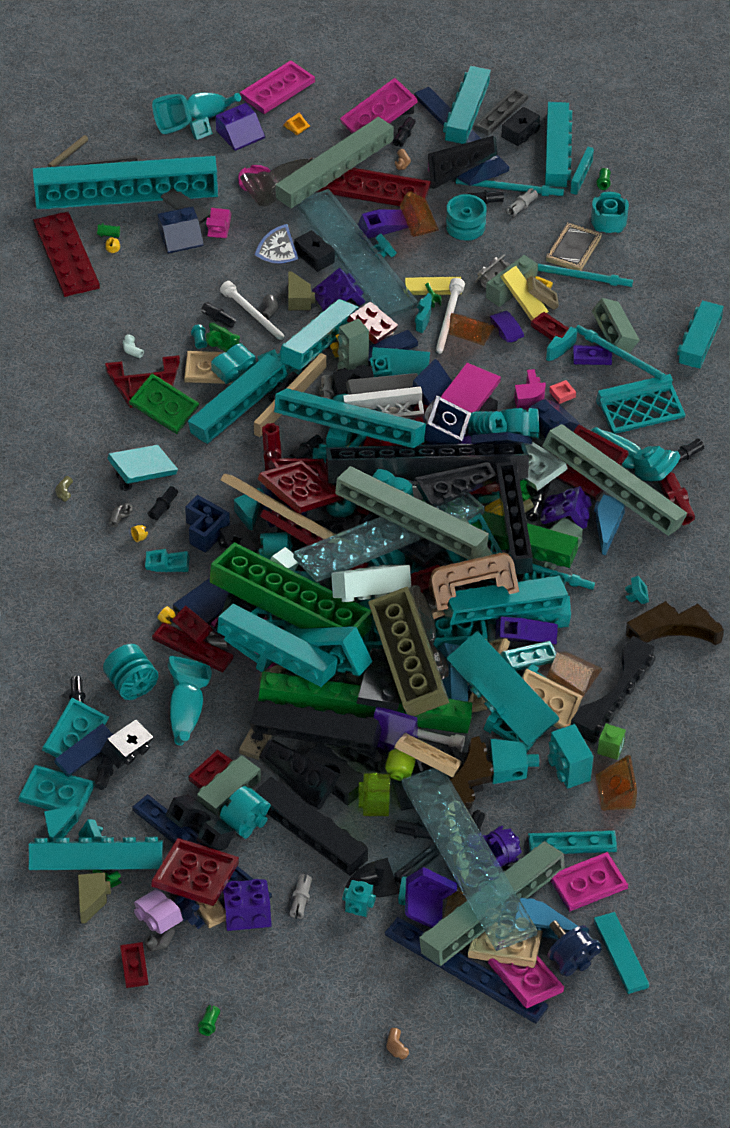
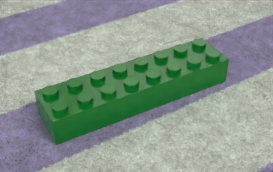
[210,542,373,638]

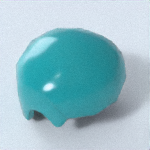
[326,498,357,518]

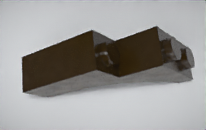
[625,601,724,645]
[415,736,494,821]

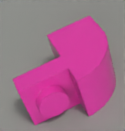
[206,208,231,239]
[514,369,546,411]

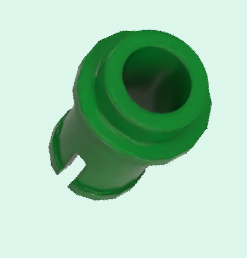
[596,168,611,190]
[97,223,120,238]
[198,1005,220,1036]

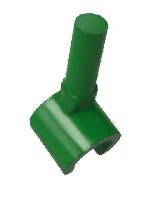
[425,283,442,308]
[92,870,122,888]

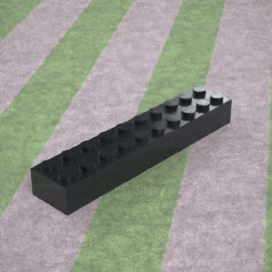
[326,442,529,485]

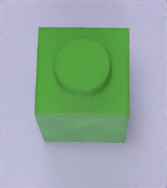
[597,724,626,760]

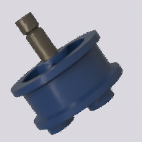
[548,920,602,977]

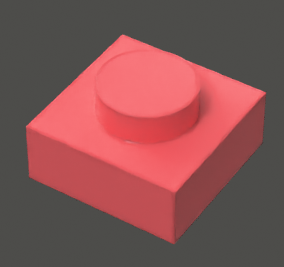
[549,380,576,404]

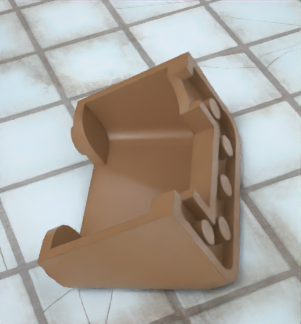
[429,553,519,611]

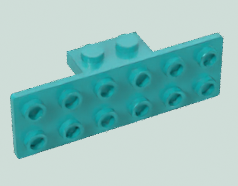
[447,631,559,746]

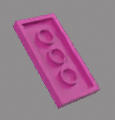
[240,61,315,114]
[340,78,418,134]

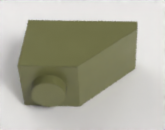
[288,272,315,311]
[78,873,111,924]

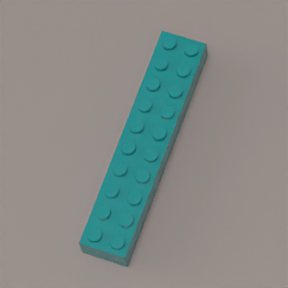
[33,156,218,210]

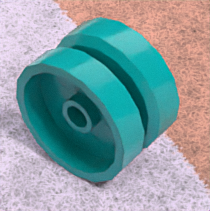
[446,194,487,240]

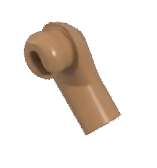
[395,149,411,170]
[386,1028,409,1059]

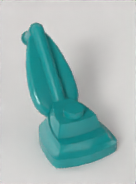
[152,92,241,135]
[591,427,681,481]
[168,656,212,746]

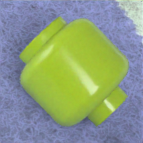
[385,749,416,781]

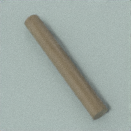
[48,135,88,167]

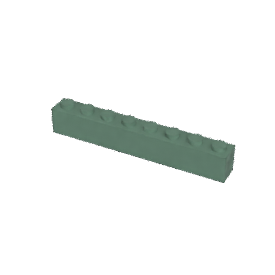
[276,117,394,208]
[543,424,687,536]
[335,466,489,560]
[420,841,565,966]

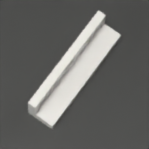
[343,387,424,419]

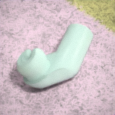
[122,335,144,359]

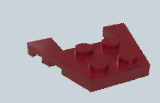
[105,355,180,408]

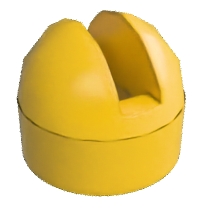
[105,237,120,253]
[131,525,148,542]
[157,606,175,624]

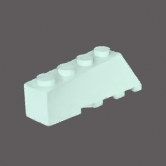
[331,565,411,602]

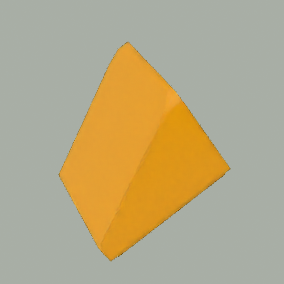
[283,113,310,135]

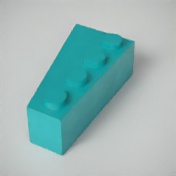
[290,626,373,676]

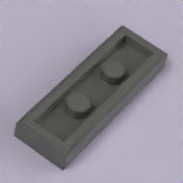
[161,188,210,225]

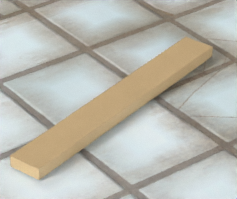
[221,474,362,557]

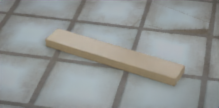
[254,353,326,437]

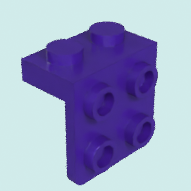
[312,267,366,311]
[541,486,592,529]
[405,867,457,928]
[223,879,272,931]

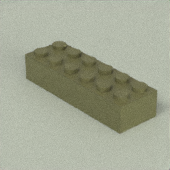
[368,586,450,716]

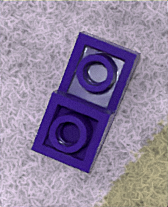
[490,310,524,342]

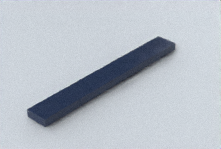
[414,87,509,177]
[132,794,272,899]
[385,917,549,1024]

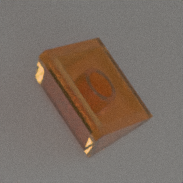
[400,191,439,237]
[449,313,495,346]
[547,651,602,698]
[596,755,637,811]

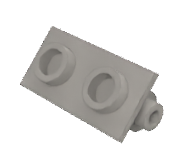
[475,254,510,288]

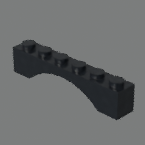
[571,636,656,743]

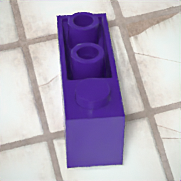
[358,209,415,240]
[495,617,558,645]

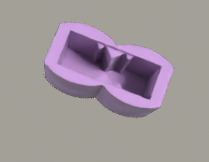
[134,889,183,934]

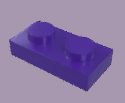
[573,345,612,365]

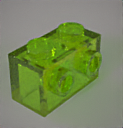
[359,773,390,816]

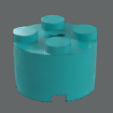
[591,192,629,233]
[499,408,539,438]
[259,532,293,560]
[220,786,271,839]

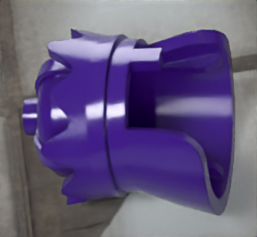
[467,825,522,879]

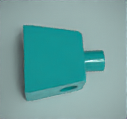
[490,739,540,784]

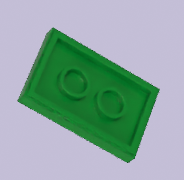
[129,373,199,434]

